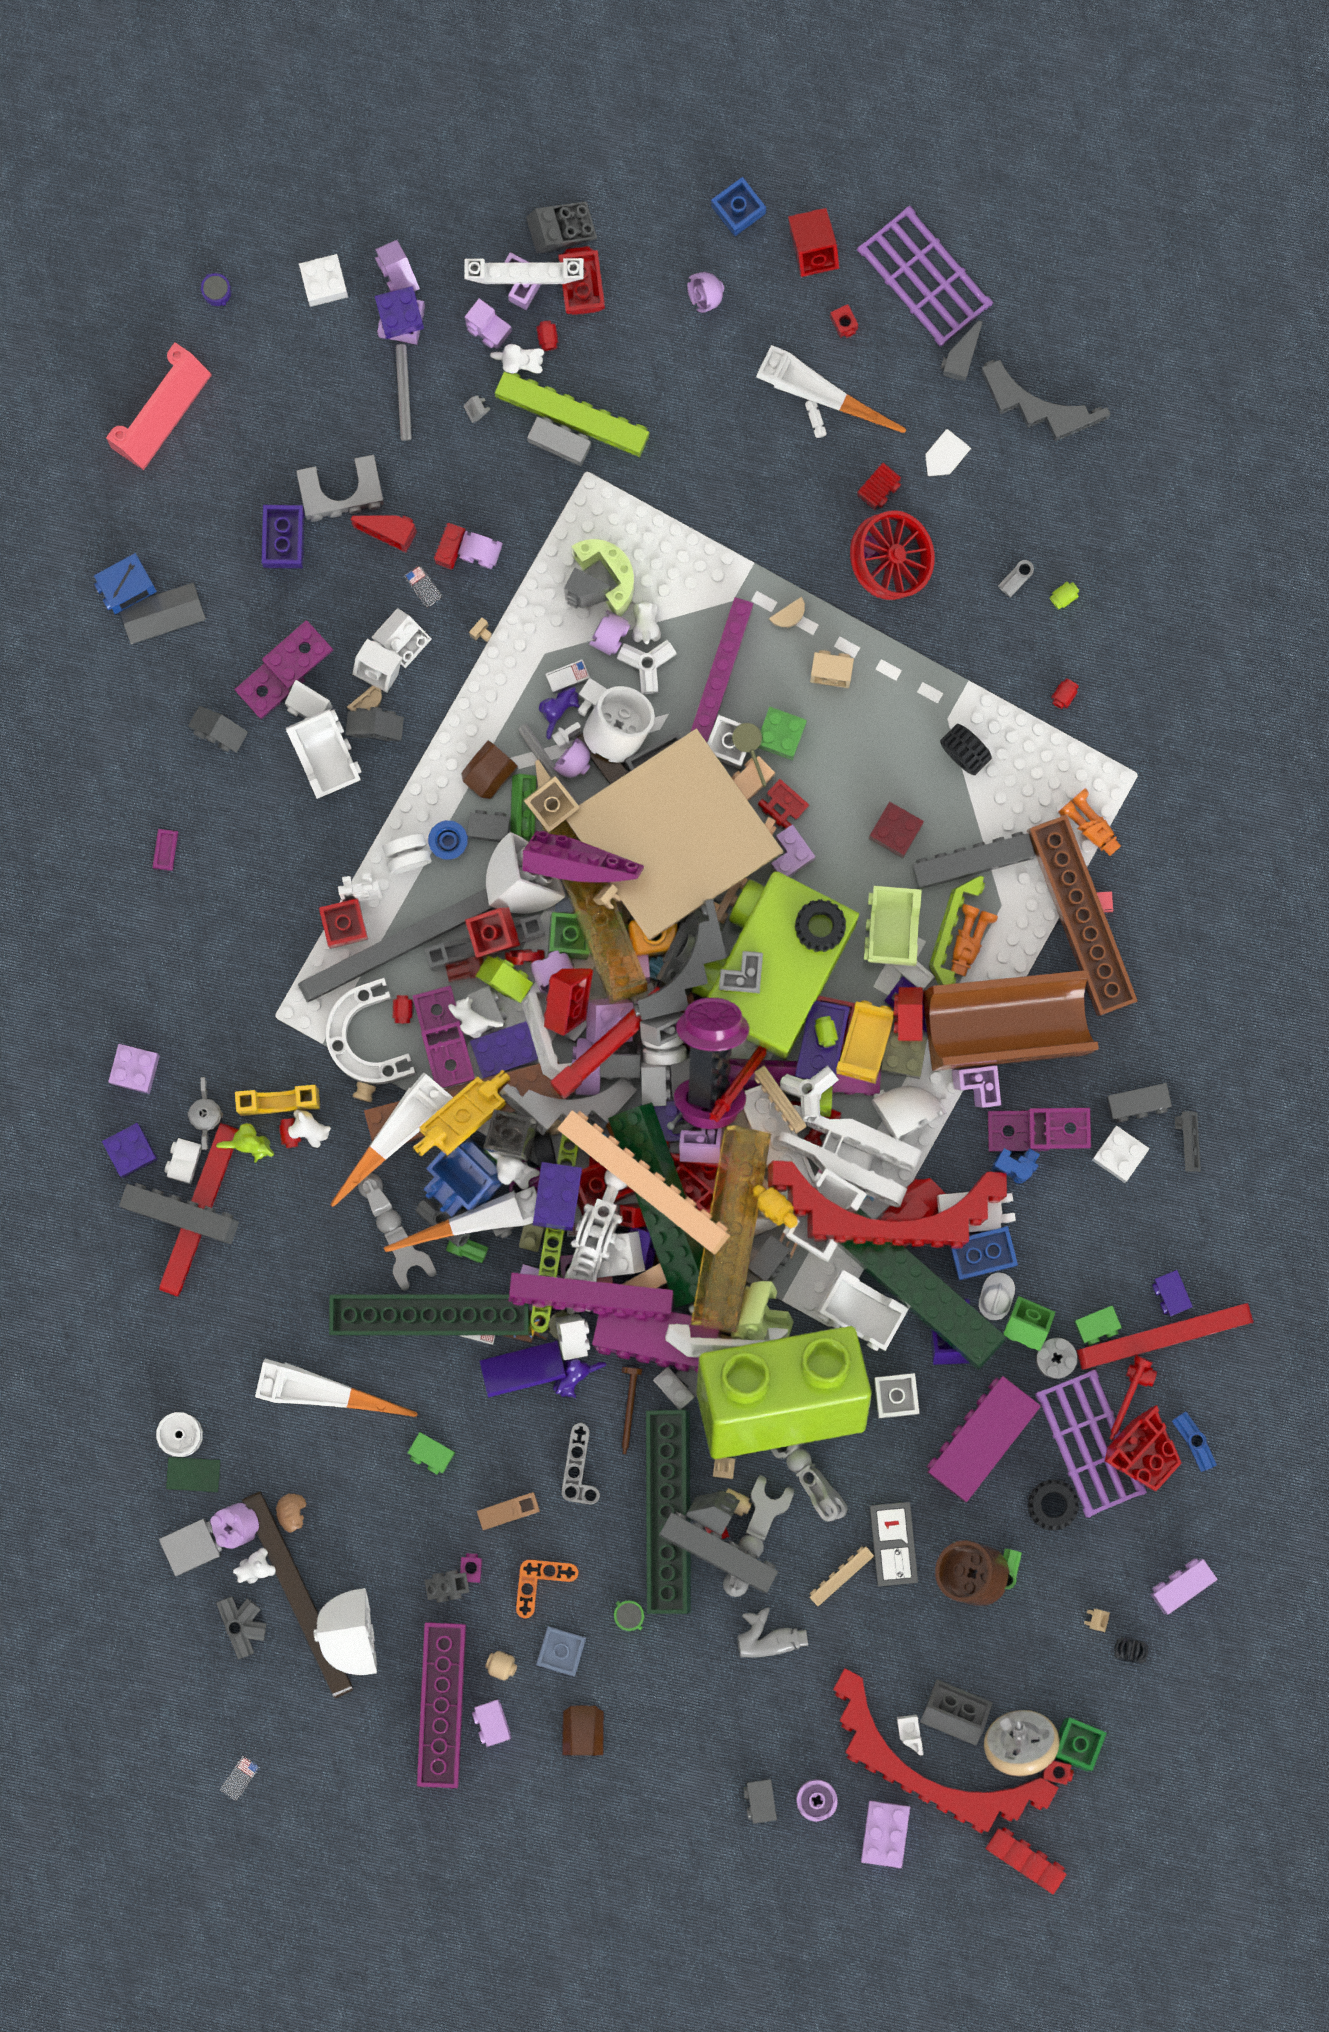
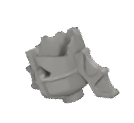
[188,1077,223,1150]

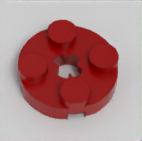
[505,949,545,965]

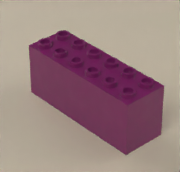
[592,1312,723,1374]
[926,1376,1041,1502]

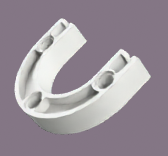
[326,978,416,1084]

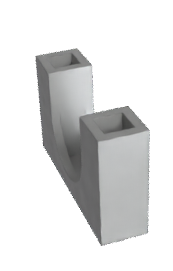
[296,455,384,522]

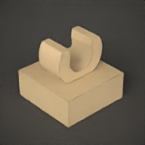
[469,618,492,642]
[593,884,621,909]
[713,1458,735,1479]
[1084,1608,1110,1632]

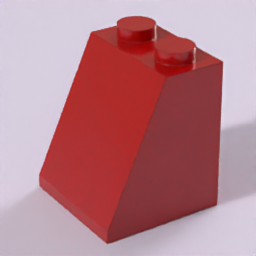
[788,208,839,277]

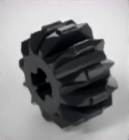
[1114,1638,1149,1663]

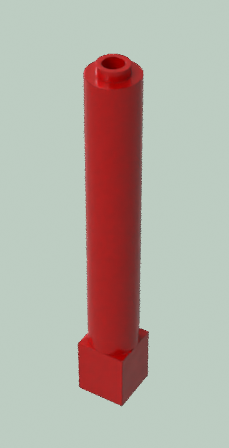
[550,987,660,1100]

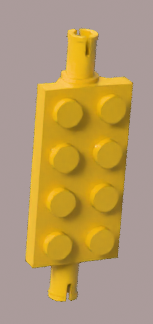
[413,1070,510,1156]

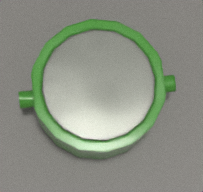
[614,1600,644,1631]

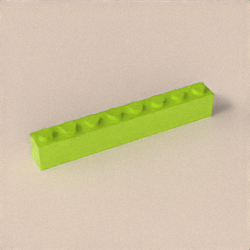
[495,372,649,457]

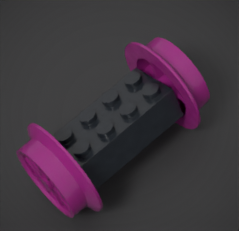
[674,998,749,1129]

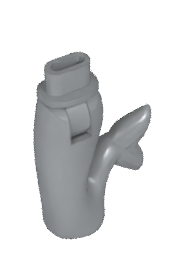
[737,1607,808,1658]

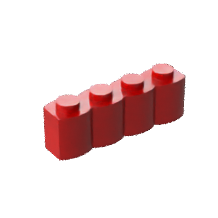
[985,1827,1067,1895]

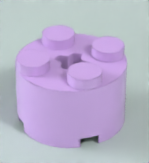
[458,531,503,569]
[589,609,631,656]
[531,951,574,993]
[210,1503,259,1548]
[796,1779,837,1821]

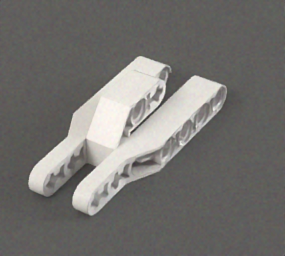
[777,1105,922,1207]

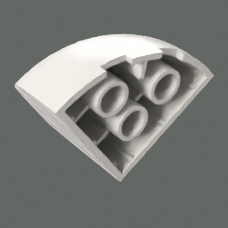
[486,832,565,914]
[871,1086,947,1140]
[314,1588,377,1675]

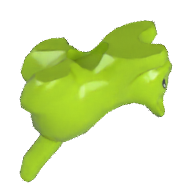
[216,1123,274,1163]

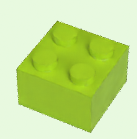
[475,956,533,1003]

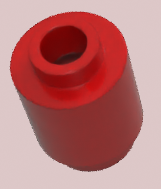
[536,321,558,351]
[1051,678,1079,709]
[392,995,413,1024]
[279,1118,301,1148]
[1126,1362,1157,1387]

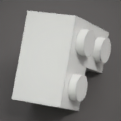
[555,1313,590,1360]

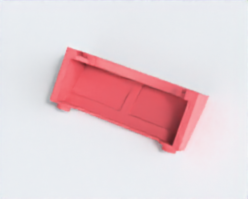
[106,342,211,470]

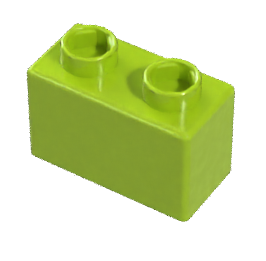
[692,871,859,1060]
[696,1326,871,1459]

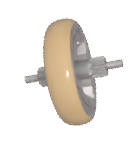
[984,1710,1059,1776]

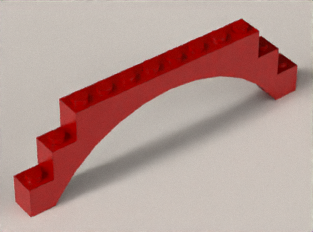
[768,1160,1007,1248]
[833,1668,1058,1833]

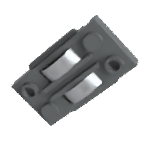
[656,909,725,996]

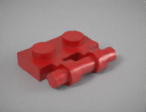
[757,779,809,829]

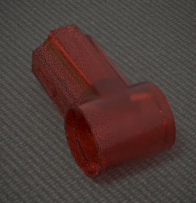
[445,956,484,983]

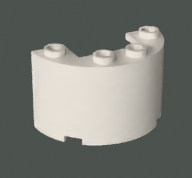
[286,709,361,799]
[783,1169,867,1262]
[817,1269,909,1351]

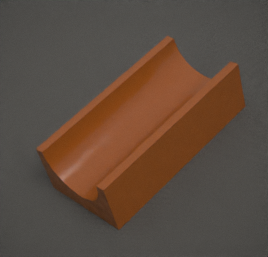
[923,970,1099,1071]

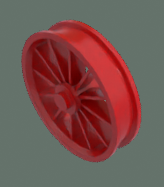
[850,511,935,600]

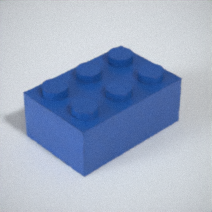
[949,1226,1018,1281]

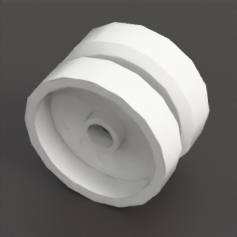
[382,834,432,874]
[642,1037,687,1065]
[156,1412,203,1457]

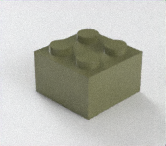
[881,1031,927,1079]

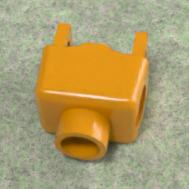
[628,920,679,957]

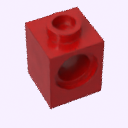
[830,304,858,338]
[1042,1760,1074,1785]

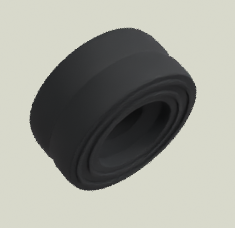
[533,1132,557,1170]

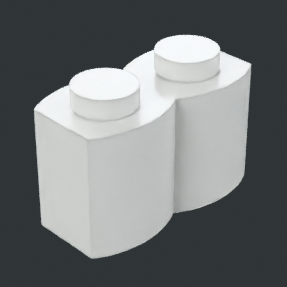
[165,1138,202,1184]

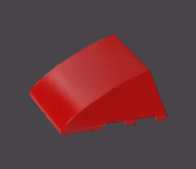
[673,1151,738,1214]
[1105,1405,1182,1491]

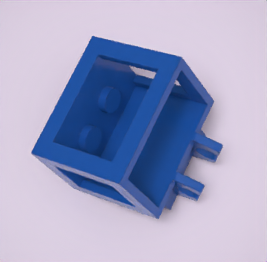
[424,1137,503,1217]

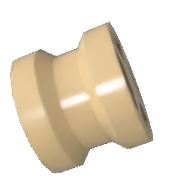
[353,1082,376,1103]

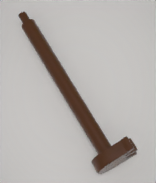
[622,1366,643,1454]

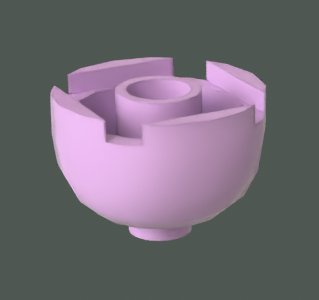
[687,272,724,313]
[553,738,591,778]

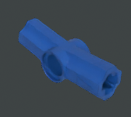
[1172,1411,1217,1472]

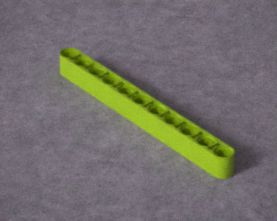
[531,1134,579,1333]

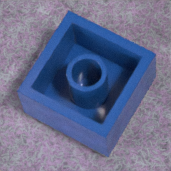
[711,177,766,237]

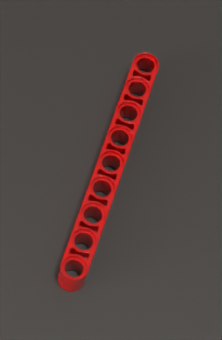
[159,1123,239,1297]
[1076,1303,1254,1370]

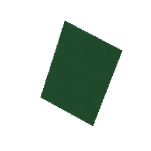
[166,1457,220,1492]

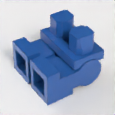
[990,1148,1040,1184]

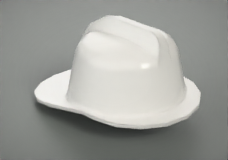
[979,1273,1015,1320]

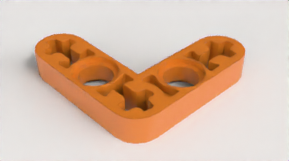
[516,1560,579,1618]

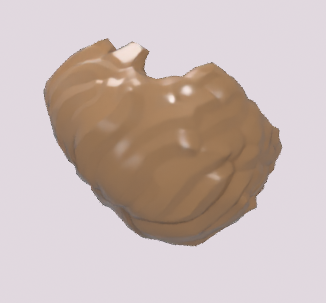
[276,1494,306,1533]

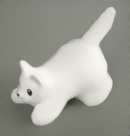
[490,344,544,374]
[632,601,661,644]
[448,997,503,1038]
[288,1109,331,1148]
[486,1146,539,1189]
[233,1548,276,1584]

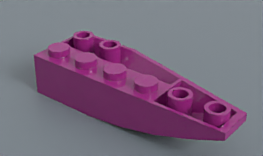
[522,831,644,882]

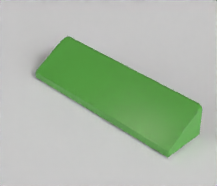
[510,774,536,842]

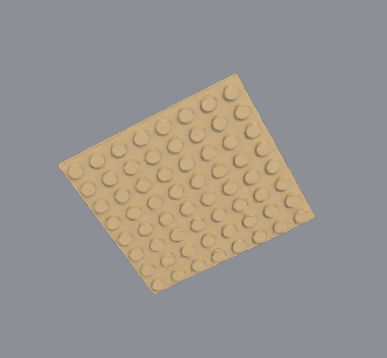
[566,728,784,940]

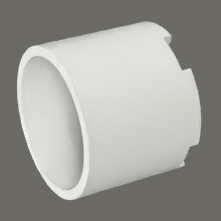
[583,686,655,762]

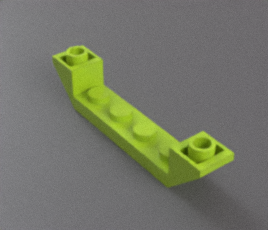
[929,876,985,985]

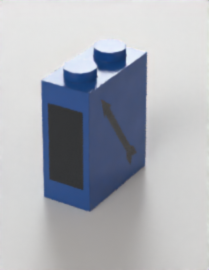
[94,553,157,614]

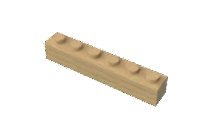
[754,1066,806,1134]
[810,1547,874,1606]

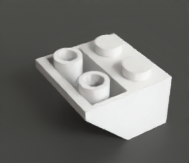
[372,608,431,668]

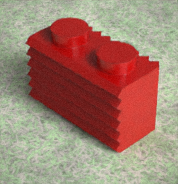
[857,463,901,510]
[434,523,465,570]

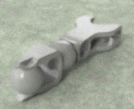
[358,1173,437,1292]
[770,1443,848,1521]
[723,1475,794,1597]

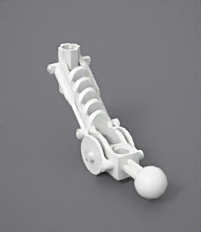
[564,1170,627,1315]

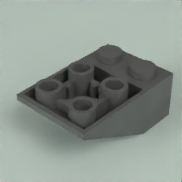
[526,202,597,254]

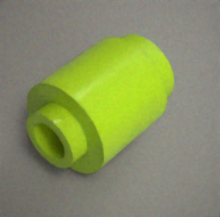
[1049,581,1079,610]
[814,1016,838,1047]

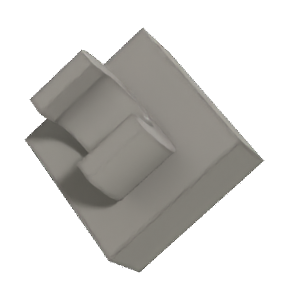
[464,395,490,423]

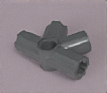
[416,1199,470,1247]
[216,1596,267,1659]

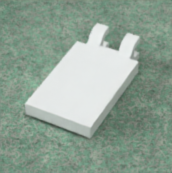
[338,873,383,902]
[937,1192,1016,1233]

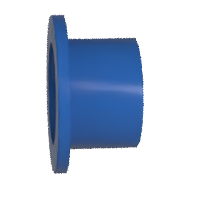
[428,820,468,860]

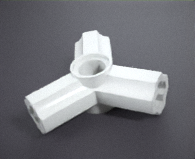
[617,640,677,695]
[780,1066,839,1123]

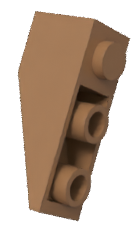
[477,1492,540,1530]

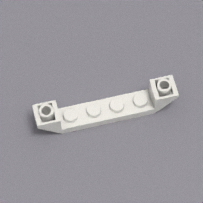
[465,258,583,284]
[521,981,572,1080]
[665,1324,788,1357]

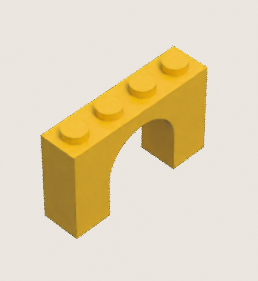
[235,1085,320,1116]

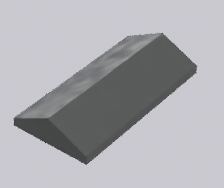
[120,582,206,645]

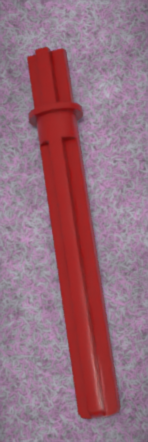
[709,1046,767,1122]

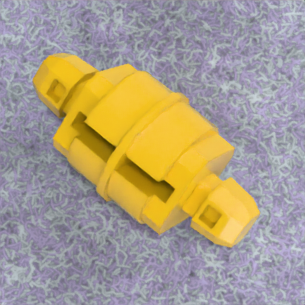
[753,1185,798,1228]

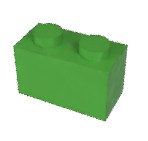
[1074,1306,1122,1345]
[408,1432,455,1475]

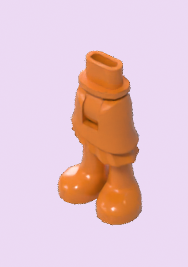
[1058,788,1121,856]
[951,904,998,977]

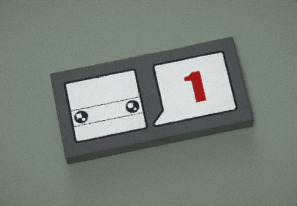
[870,1502,918,1587]

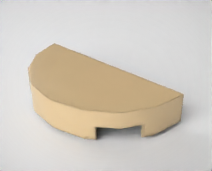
[769,597,805,628]
[347,686,382,711]

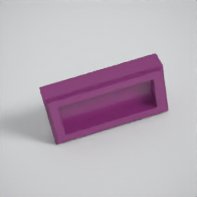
[152,829,179,871]

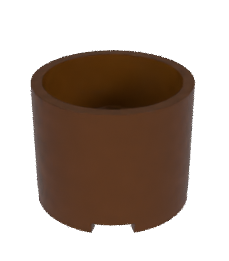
[935,1541,1009,1606]

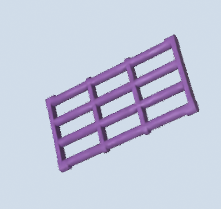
[857,206,993,347]
[1035,1369,1147,1518]

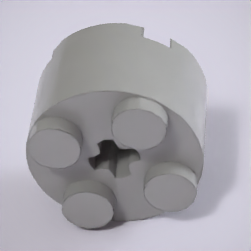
[1035,1338,1077,1379]

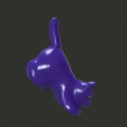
[539,687,580,740]
[553,1358,607,1398]

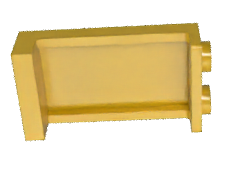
[836,1000,895,1084]

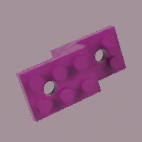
[234,620,333,719]
[412,985,475,1088]
[988,1108,1091,1152]

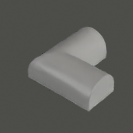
[719,951,763,993]

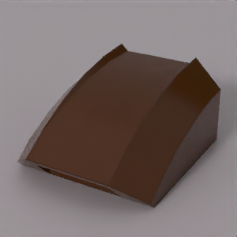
[461,740,518,799]
[562,1706,604,1755]

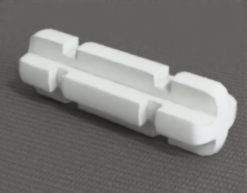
[805,400,827,438]

